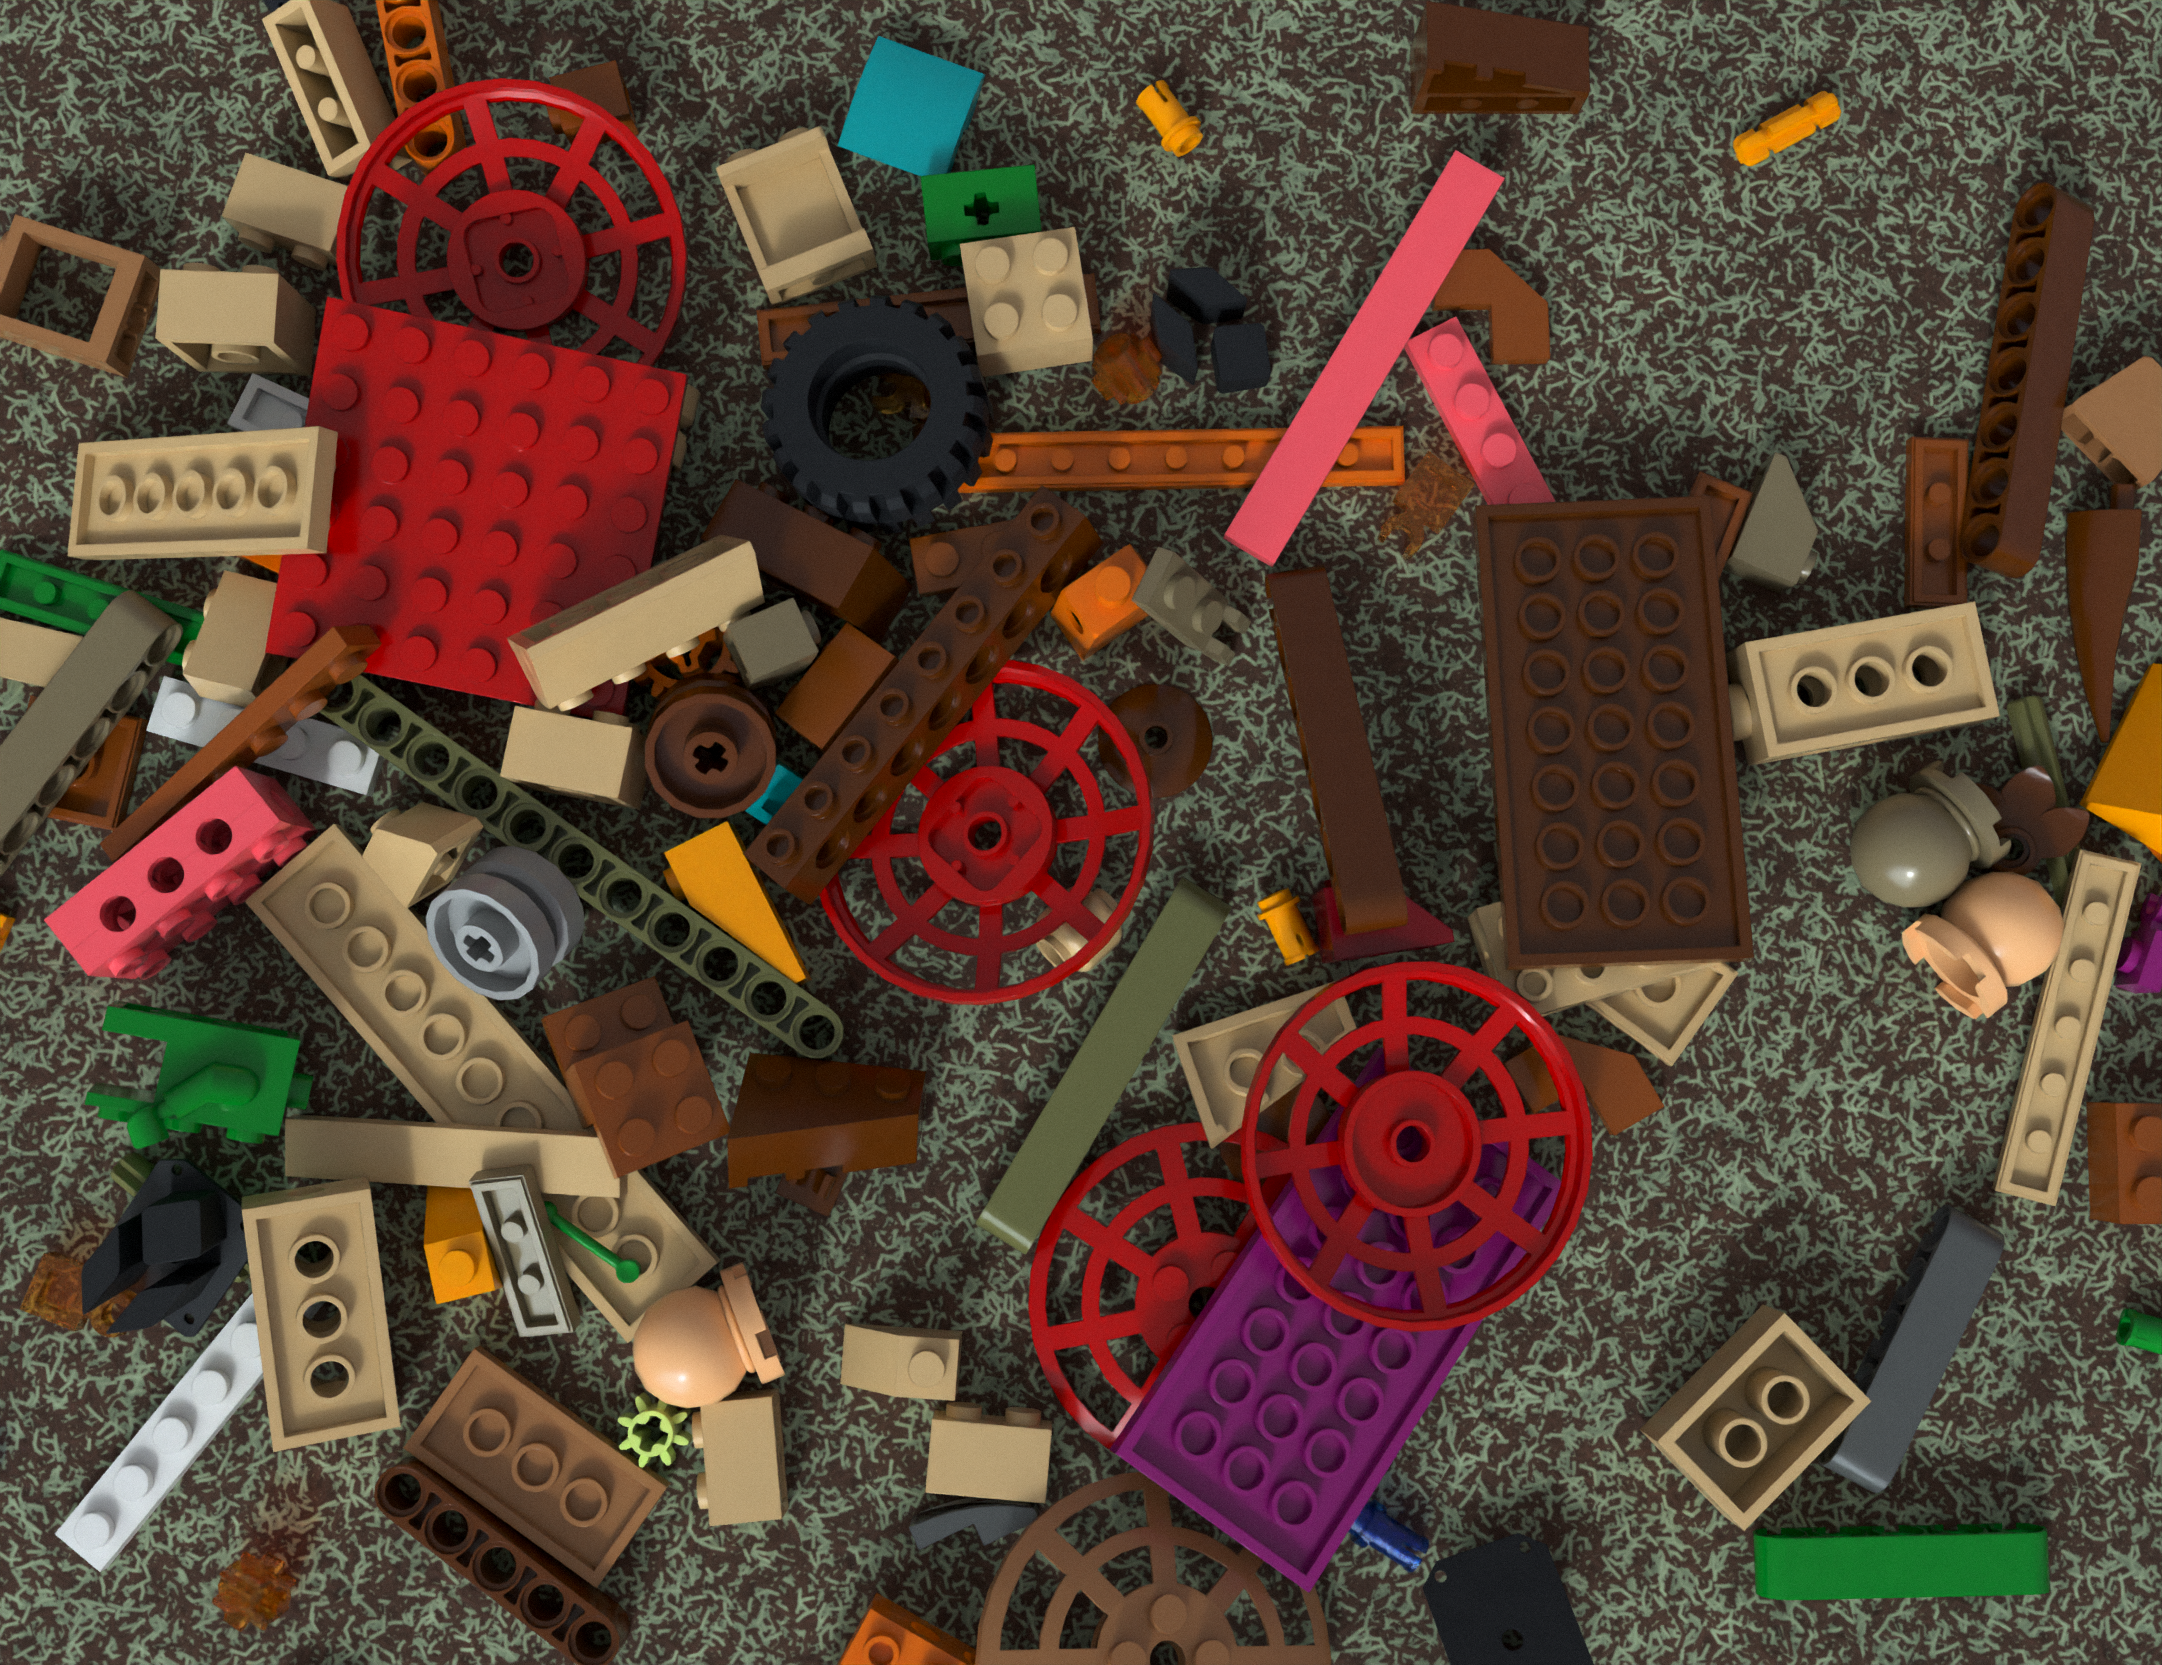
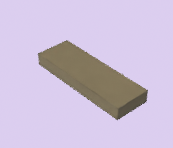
[469,1165,581,1337]

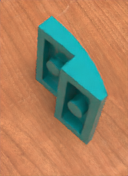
[838,36,986,176]

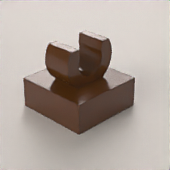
[775,1165,849,1217]

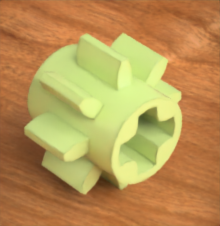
[618,1392,693,1468]

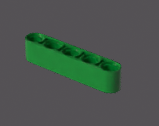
[1753,1523,2051,1600]

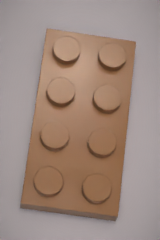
[403,1346,671,1588]

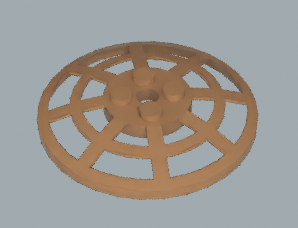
[975,1472,1331,1665]

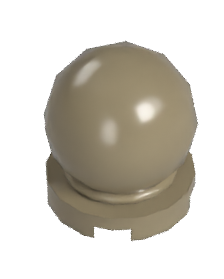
[1850,760,2011,907]

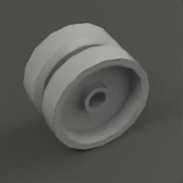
[426,846,585,1000]

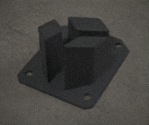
[1150,267,1271,394]
[81,1159,248,1337]
[1422,1533,1594,1665]

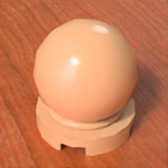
[1902,872,2064,1019]
[632,1262,785,1408]

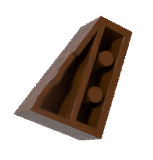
[1410,1,1590,114]
[701,479,913,645]
[727,1052,926,1189]

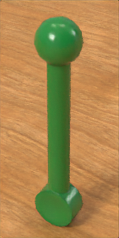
[544,1201,641,1283]

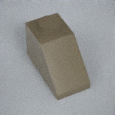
[1723,452,1818,594]

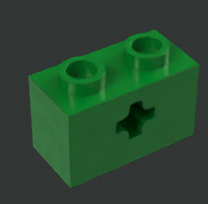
[921,164,1042,266]

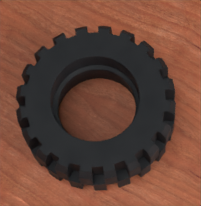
[761,295,994,534]

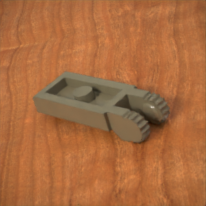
[1131,547,1251,666]

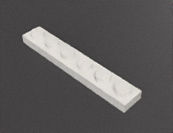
[55,1252,325,1572]

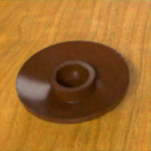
[1098,684,1213,798]

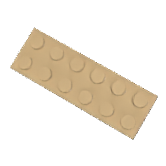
[67,426,338,560]

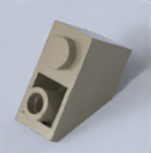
[723,598,821,690]

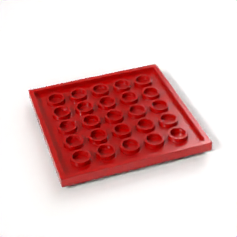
[265,297,689,718]

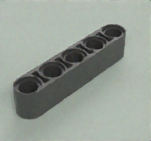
[1818,1204,2005,1493]

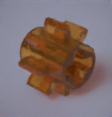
[1091,333,1163,405]
[212,1552,296,1632]

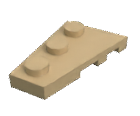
[1172,981,1357,1149]

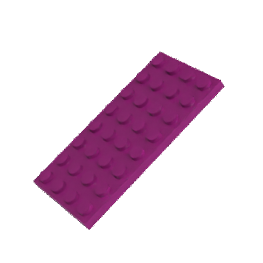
[1109,1048,1561,1593]

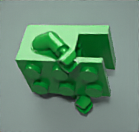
[85,1000,313,1149]

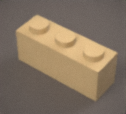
[262,0,413,181]

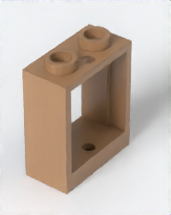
[0,214,161,378]

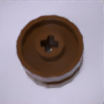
[645,673,776,818]

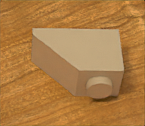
[362,802,484,909]
[840,1323,963,1401]

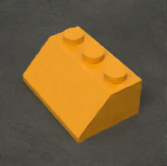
[2079,663,2162,854]

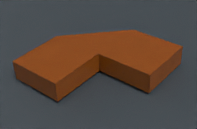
[1432,249,1550,365]
[1502,1035,1664,1136]

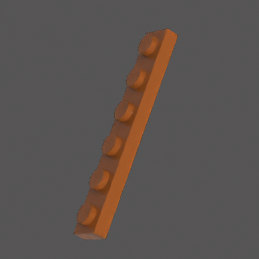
[100,625,382,863]

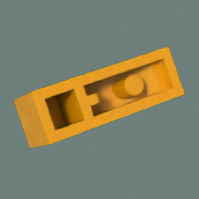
[663,821,812,985]

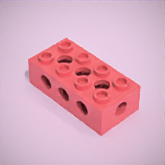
[44,766,318,980]

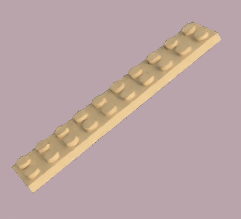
[245,824,721,1343]

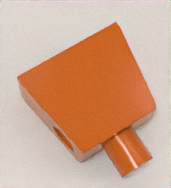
[1050,544,1149,661]

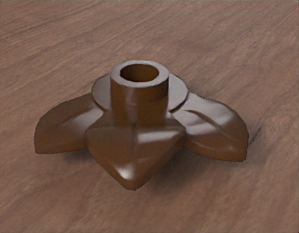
[1975,765,2090,876]

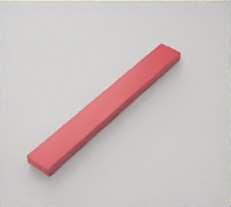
[1223,150,1505,568]

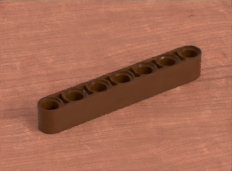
[1959,182,2094,578]
[1265,565,1408,936]

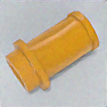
[1136,80,1203,157]
[1257,887,1320,966]

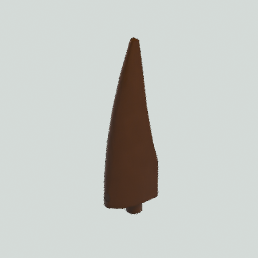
[2065,484,2142,743]

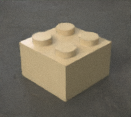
[960,227,1093,377]
[155,263,316,376]
[500,700,647,810]

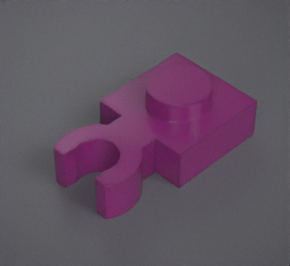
[2113,893,2162,994]

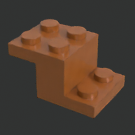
[541,976,730,1180]

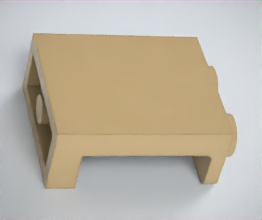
[716,126,877,308]

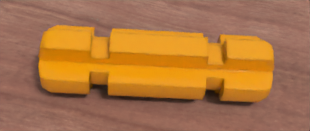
[1733,91,1841,167]

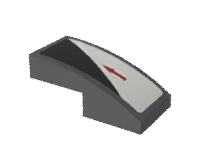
[909,1497,1040,1550]

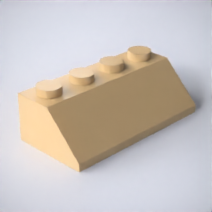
[507,535,765,711]

